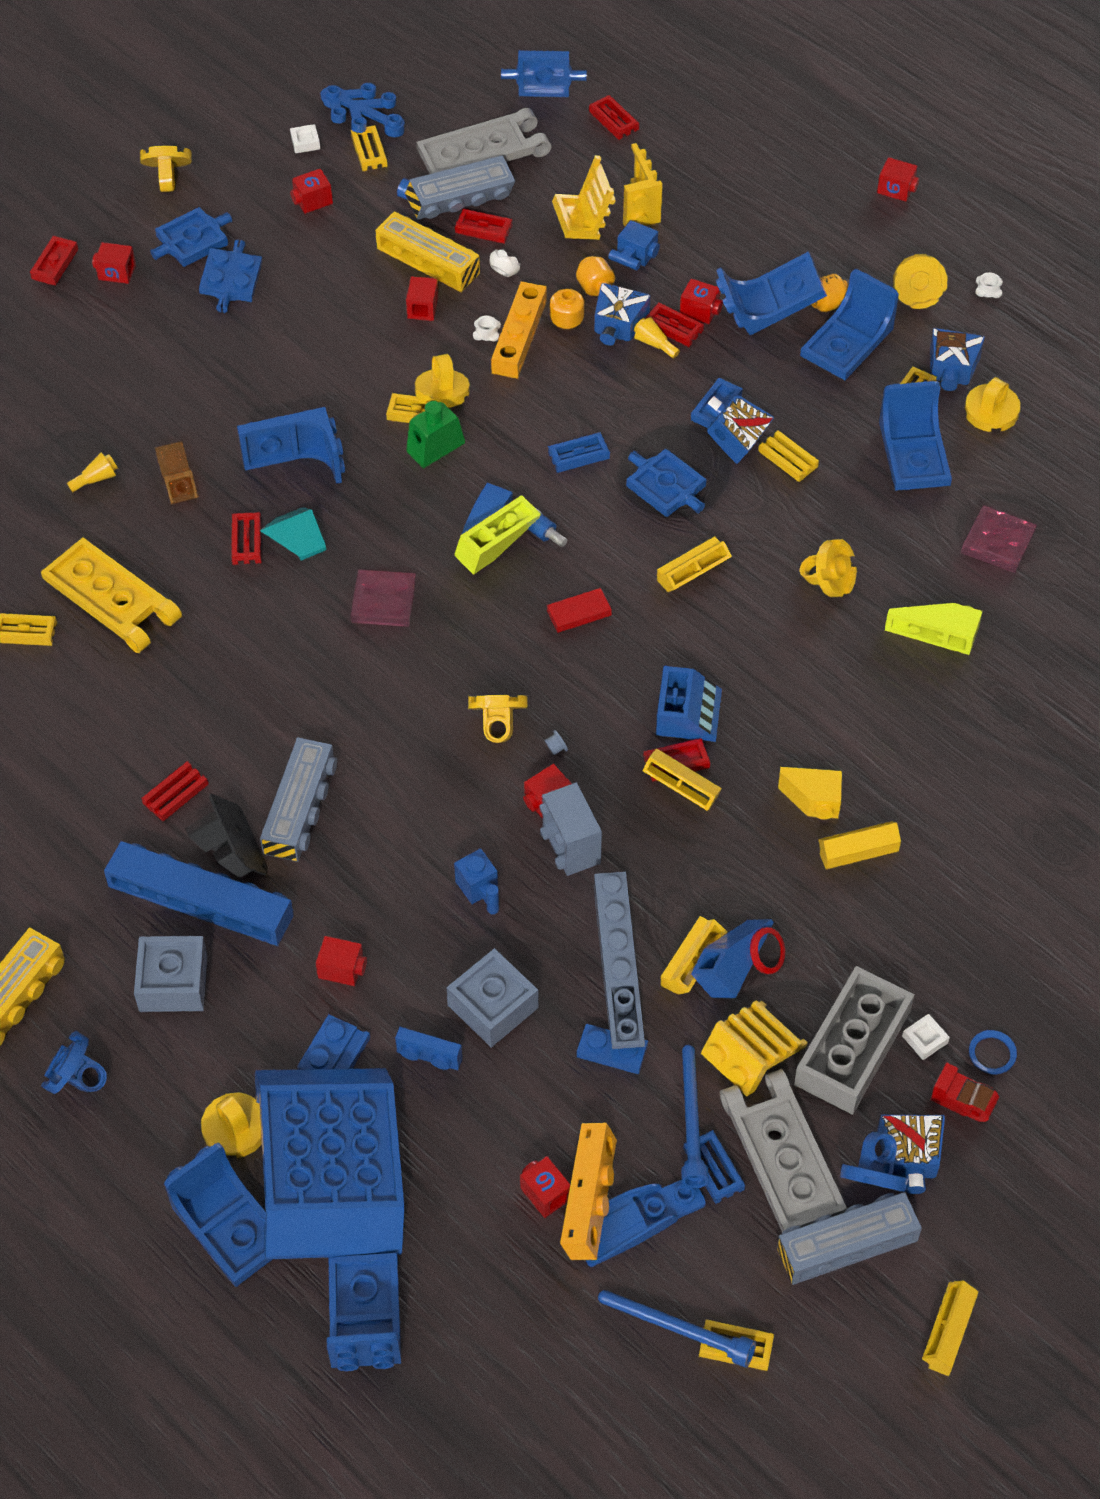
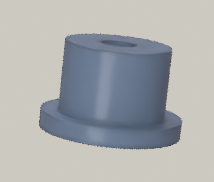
[544,730,568,755]

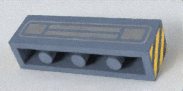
[405,155,515,220]
[260,737,337,862]
[777,1192,922,1285]

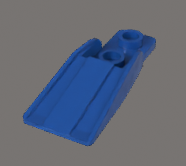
[571,1180,706,1267]

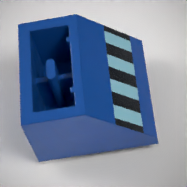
[656,666,722,742]

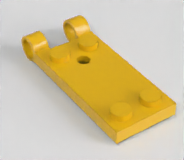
[41,537,182,653]

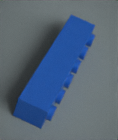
[104,841,294,946]

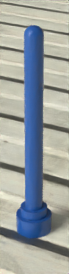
[681,1045,709,1188]
[598,1290,756,1368]

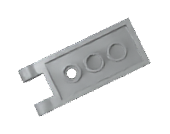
[416,108,551,174]
[720,1069,847,1232]

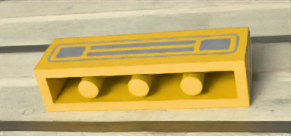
[375,211,480,292]
[0,927,65,1046]

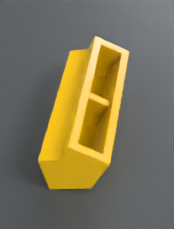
[657,536,732,592]
[642,748,722,811]
[818,821,901,869]
[661,916,727,995]
[922,1280,978,1376]

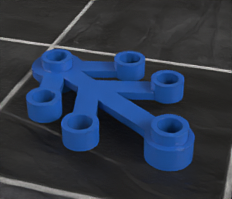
[320,83,405,137]

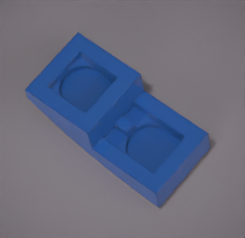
[462,483,513,534]

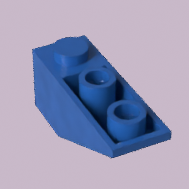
[691,919,774,998]

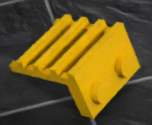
[623,143,662,226]
[552,156,616,240]
[701,1000,808,1097]

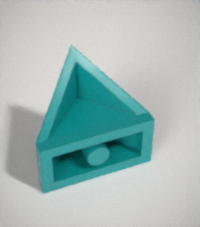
[260,507,326,560]

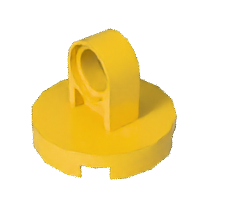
[140,146,192,192]
[893,254,947,309]
[415,354,470,408]
[965,377,1020,432]
[799,539,857,597]
[468,695,528,743]
[201,1092,262,1158]

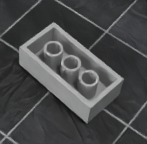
[794,966,915,1115]

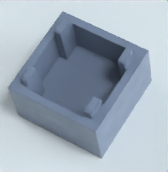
[540,782,602,876]
[134,936,208,1012]
[446,948,539,1047]

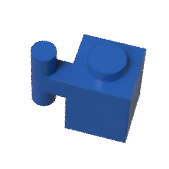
[608,220,660,271]
[454,849,499,914]

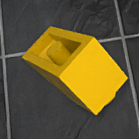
[778,767,842,819]

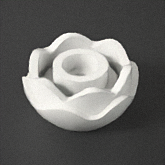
[490,249,521,277]

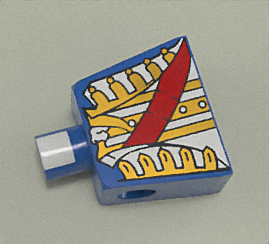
[703,395,774,464]
[877,1115,945,1194]

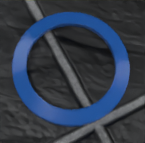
[969,1030,1017,1074]

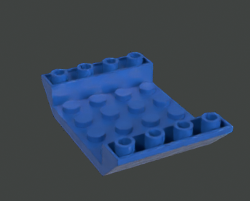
[255,1068,404,1260]

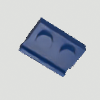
[297,1014,370,1070]

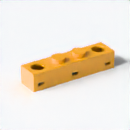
[491,281,547,379]
[560,1123,617,1260]

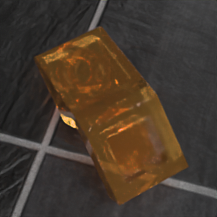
[154,441,198,504]

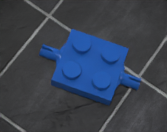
[501,50,587,97]
[150,207,232,267]
[199,239,262,313]
[626,449,706,517]

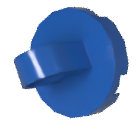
[41,1031,107,1094]
[840,1132,908,1192]

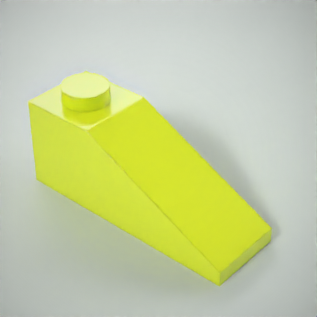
[454,495,541,575]
[885,603,983,655]

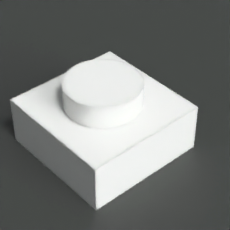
[290,124,320,153]
[902,1014,950,1060]

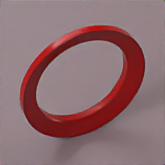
[750,927,785,974]

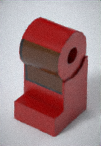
[931,1062,999,1122]

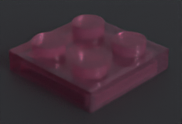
[961,505,1037,573]
[351,569,416,627]

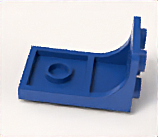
[716,251,827,336]
[800,269,899,381]
[879,381,952,491]
[237,407,345,484]
[164,1143,273,1287]
[326,1253,401,1371]

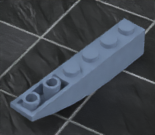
[594,872,645,1049]

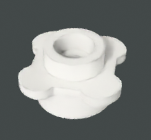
[976,272,1003,298]
[473,316,501,341]

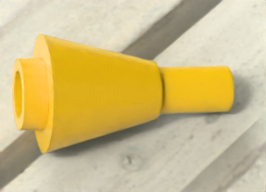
[634,317,680,359]
[67,452,118,492]

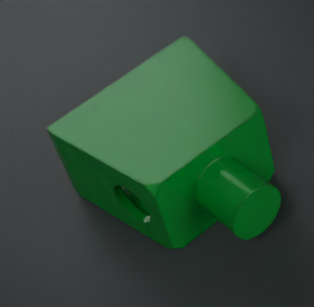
[406,401,465,469]

